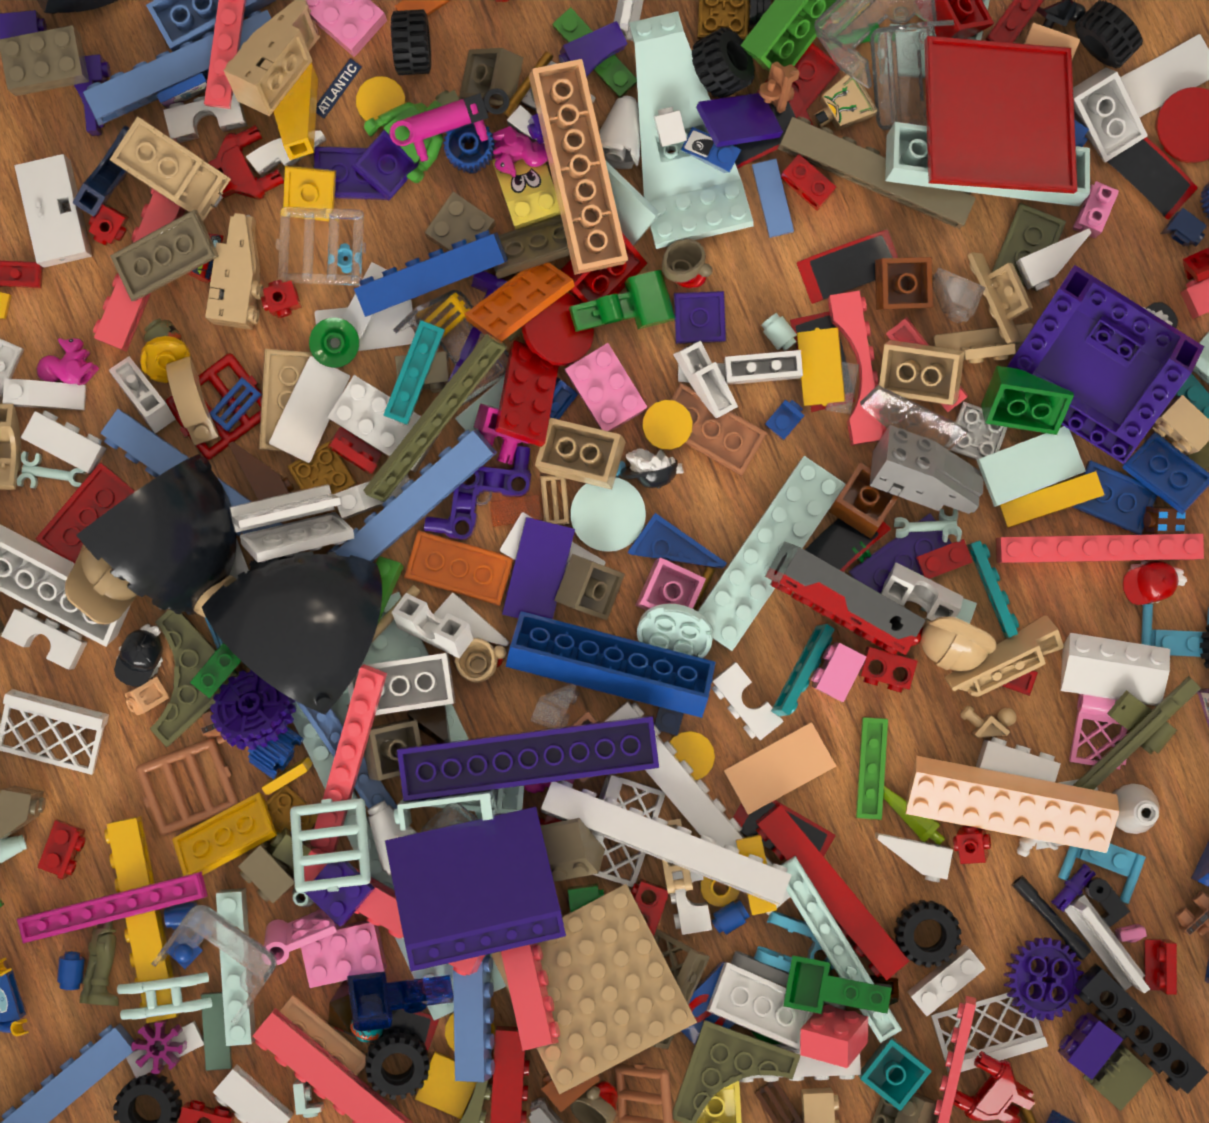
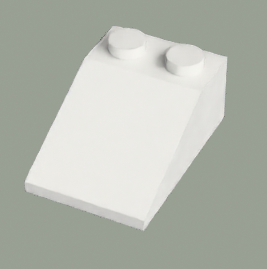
[1073,67,1148,162]

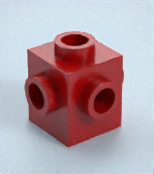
[88,204,129,245]
[261,280,302,318]
[953,825,991,864]

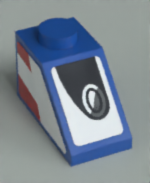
[681,127,741,173]

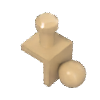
[960,706,1017,738]

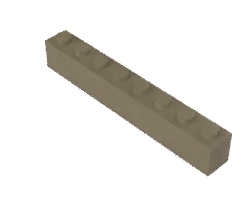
[778,116,976,229]

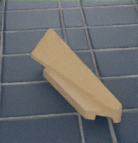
[945,616,1064,697]

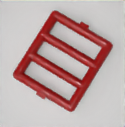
[165,353,262,460]

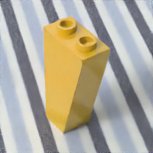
[274,62,318,160]

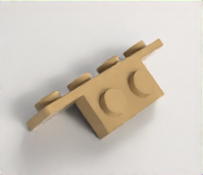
[968,252,1033,344]
[933,323,1034,363]

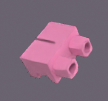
[1072,181,1119,238]

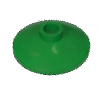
[309,317,359,368]

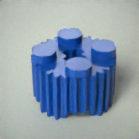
[444,123,495,174]
[248,726,304,780]

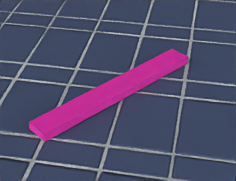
[17,871,208,943]

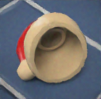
[455,638,506,683]

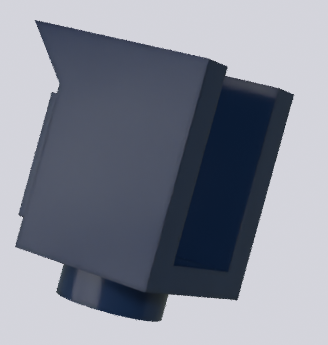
[1160,208,1207,247]

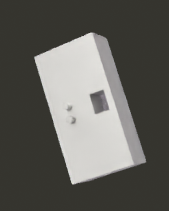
[14,154,92,268]

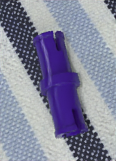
[1051,864,1096,912]

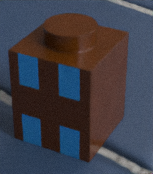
[1143,506,1186,534]

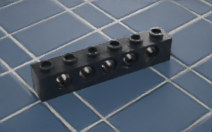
[1075,963,1208,1094]

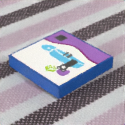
[157,73,207,109]

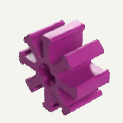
[131,1019,187,1074]

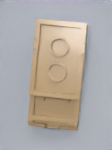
[223,0,320,116]
[110,116,231,221]
[205,213,263,330]

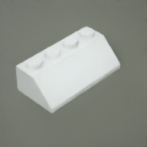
[1060,633,1170,706]

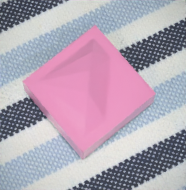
[1115,924,1147,943]

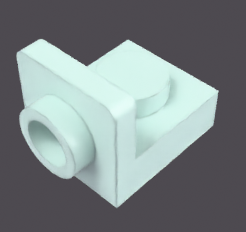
[293,1079,324,1118]

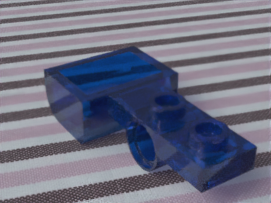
[347,971,454,1031]

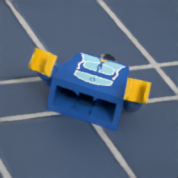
[0,957,29,1037]

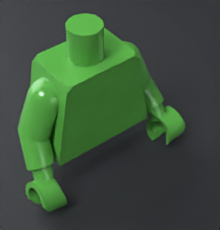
[364,100,444,183]

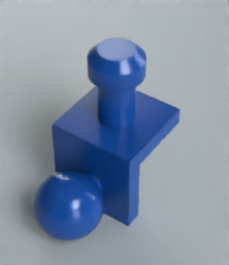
[167,922,213,969]

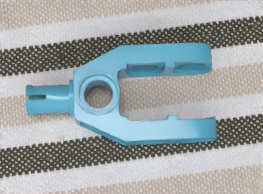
[754,911,834,972]

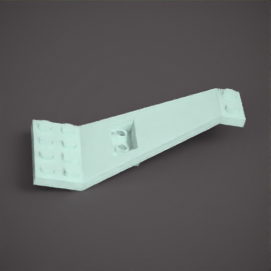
[629,11,754,249]

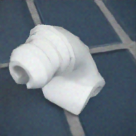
[1017,837,1059,857]

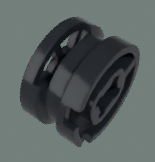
[748,0,771,29]

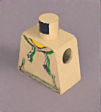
[813,70,878,130]

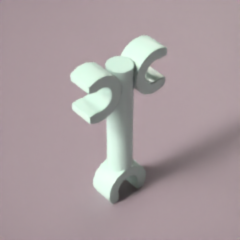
[17,451,86,489]
[894,508,962,542]

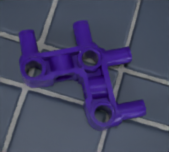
[424,446,531,540]

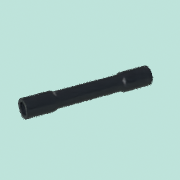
[1012,875,1091,960]

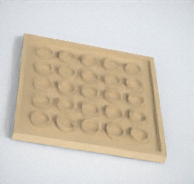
[491,884,697,1094]

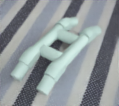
[117,972,212,1020]

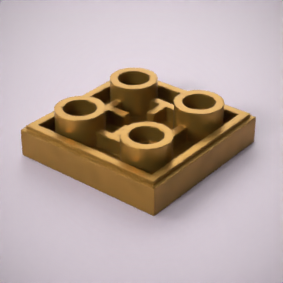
[697,0,749,41]
[287,441,356,494]
[266,784,318,840]

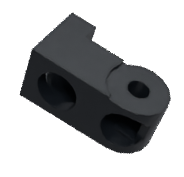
[1085,877,1130,927]

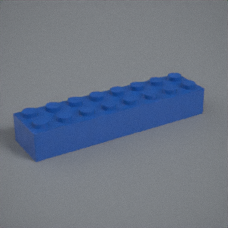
[506,611,716,718]

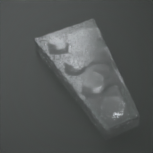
[860,385,968,450]

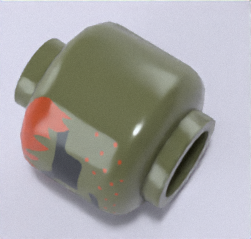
[144,318,182,343]

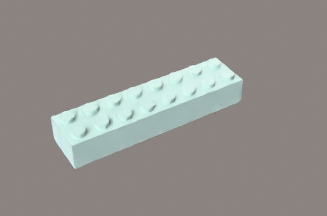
[885,122,1090,207]
[698,456,846,651]

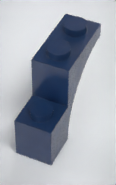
[72,125,130,217]

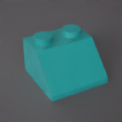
[858,1037,932,1111]

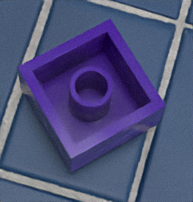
[1058,1012,1123,1080]

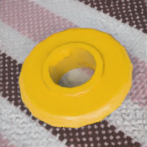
[701,876,740,907]

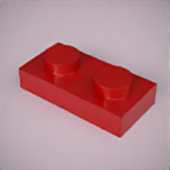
[916,539,973,579]

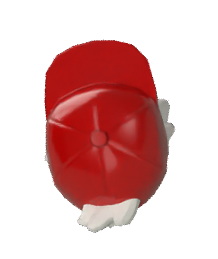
[1123,561,1187,605]

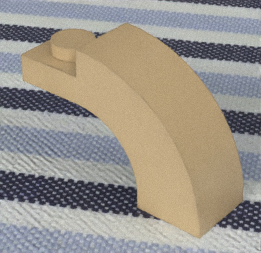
[166,356,218,445]
[0,404,21,490]

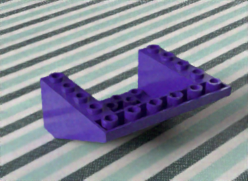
[1007,265,1205,464]
[385,807,566,972]

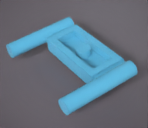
[1141,604,1209,657]
[1058,843,1146,904]

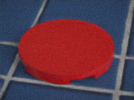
[1155,87,1209,163]
[522,293,594,366]

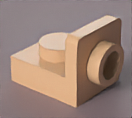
[125,676,169,715]

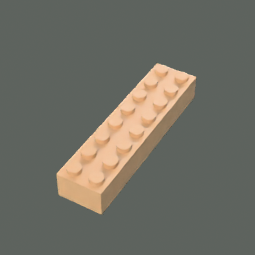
[529,59,628,275]
[906,756,1119,853]

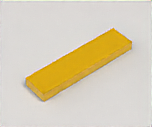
[1000,471,1104,528]

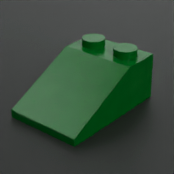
[981,366,1074,435]

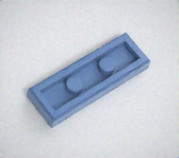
[752,159,794,238]

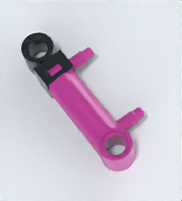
[389,88,509,162]

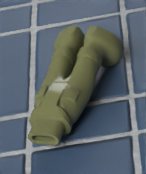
[79,921,119,1006]

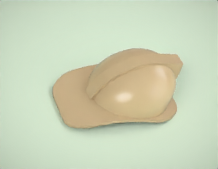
[65,544,137,625]
[921,616,996,671]

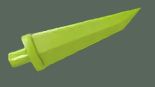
[883,786,945,846]

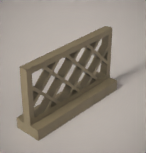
[653,929,710,1049]

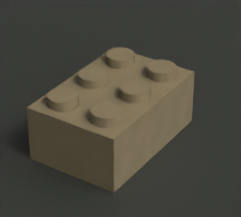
[0,25,89,96]

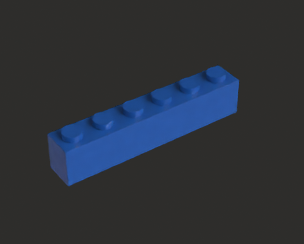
[354,230,508,317]

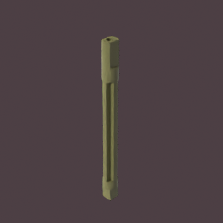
[1073,676,1201,790]

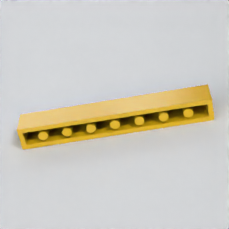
[104,816,180,1023]

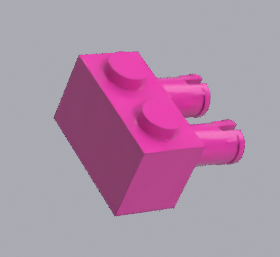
[474,403,529,465]

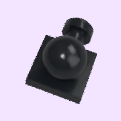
[1037,0,1086,29]

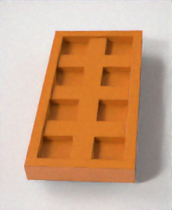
[465,262,575,341]

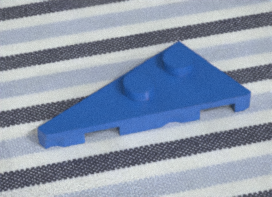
[627,513,727,568]

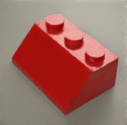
[918,0,994,39]
[561,233,648,303]

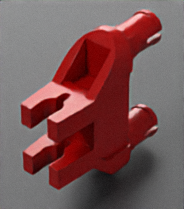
[208,124,284,200]
[953,1051,1035,1123]

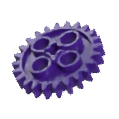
[1004,937,1084,1021]

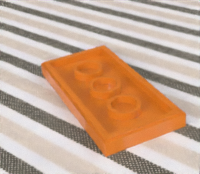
[404,530,514,606]

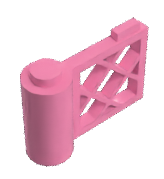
[1069,694,1127,769]
[263,909,337,965]

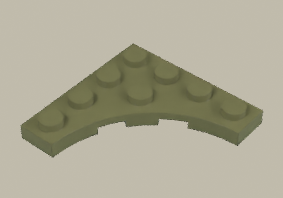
[150,609,239,747]
[672,1020,801,1123]

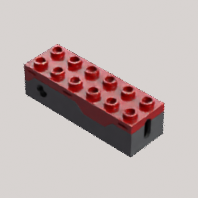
[765,541,926,656]

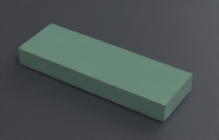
[201,992,232,1071]

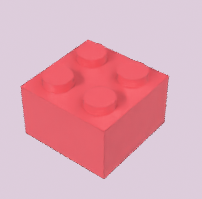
[800,1005,868,1068]

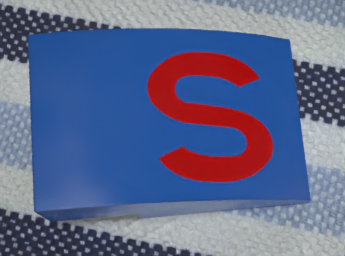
[681,962,735,1046]

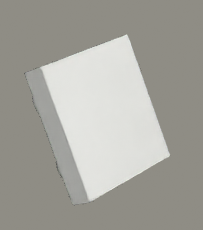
[946,402,1007,460]

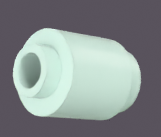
[761,313,797,351]

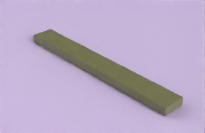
[363,333,507,502]

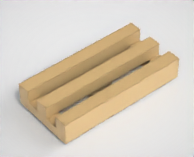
[540,475,570,525]

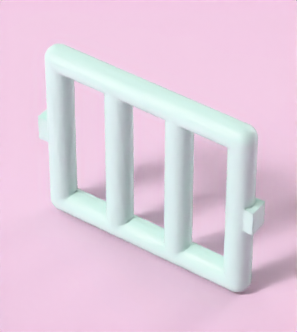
[290,798,371,892]

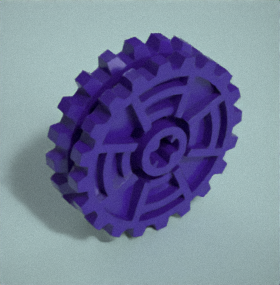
[210,670,296,750]

